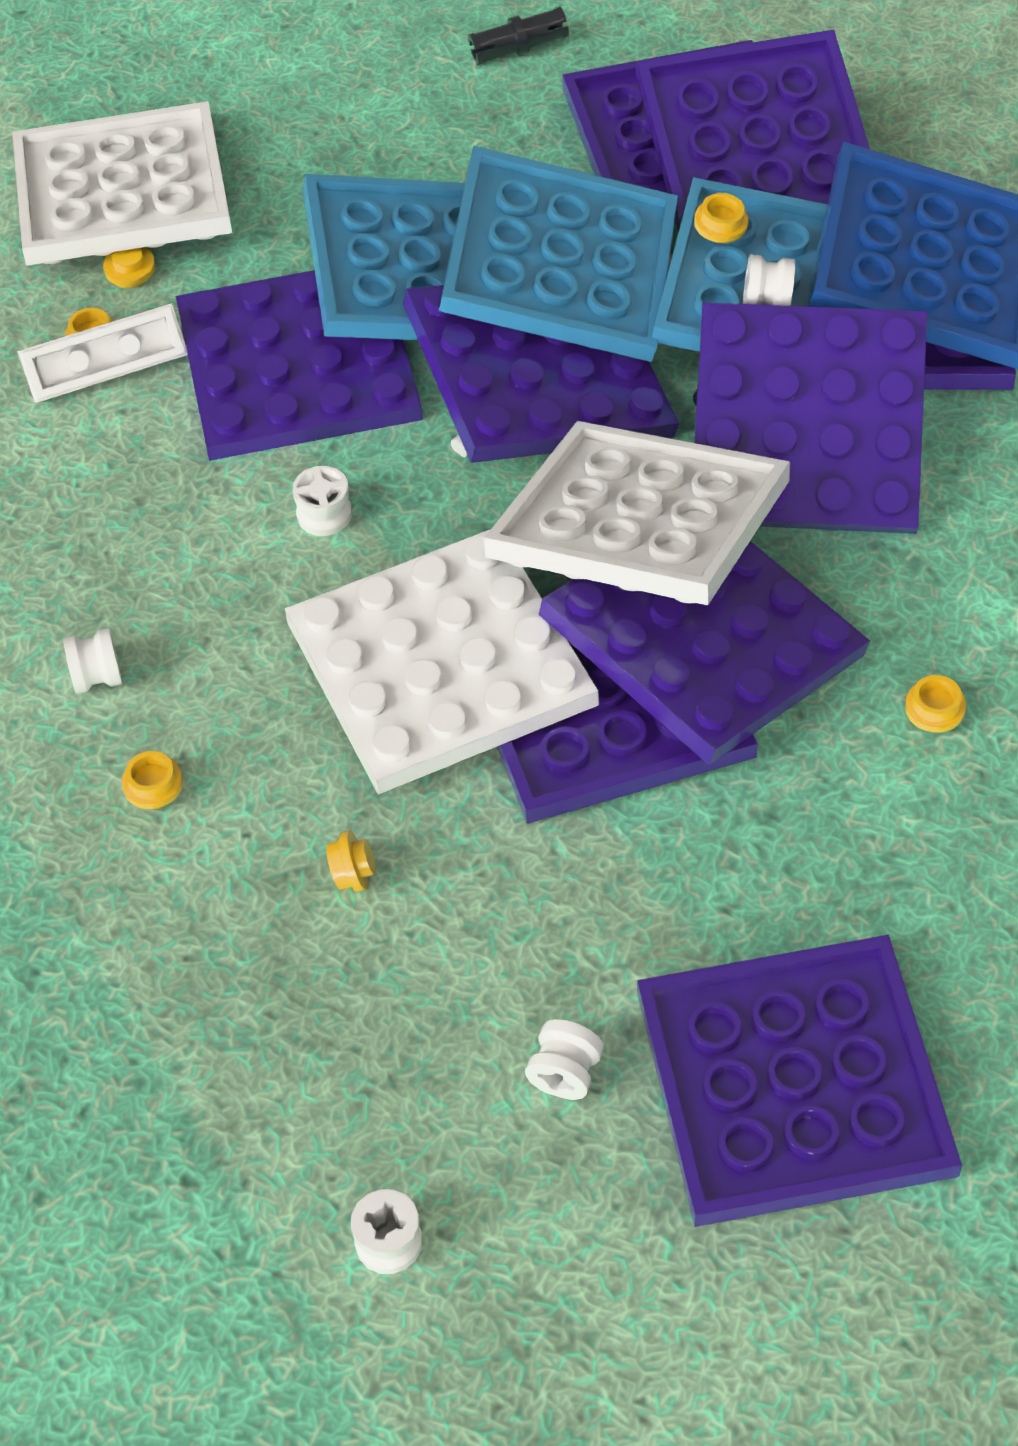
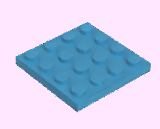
[439,145,678,362]
[302,174,465,340]
[652,177,828,352]

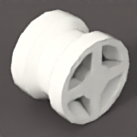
[743,254,795,306]
[293,466,352,536]
[63,628,122,695]
[525,1019,604,1100]
[351,1189,422,1274]

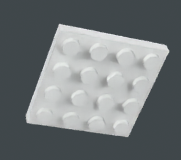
[12,101,232,266]
[484,421,790,605]
[285,529,599,795]

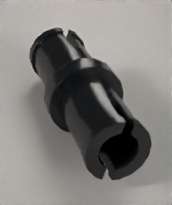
[468,6,569,65]

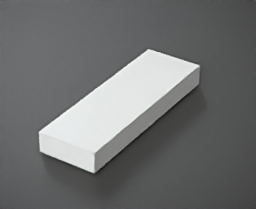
[17,303,187,403]

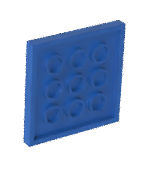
[808,142,1018,369]

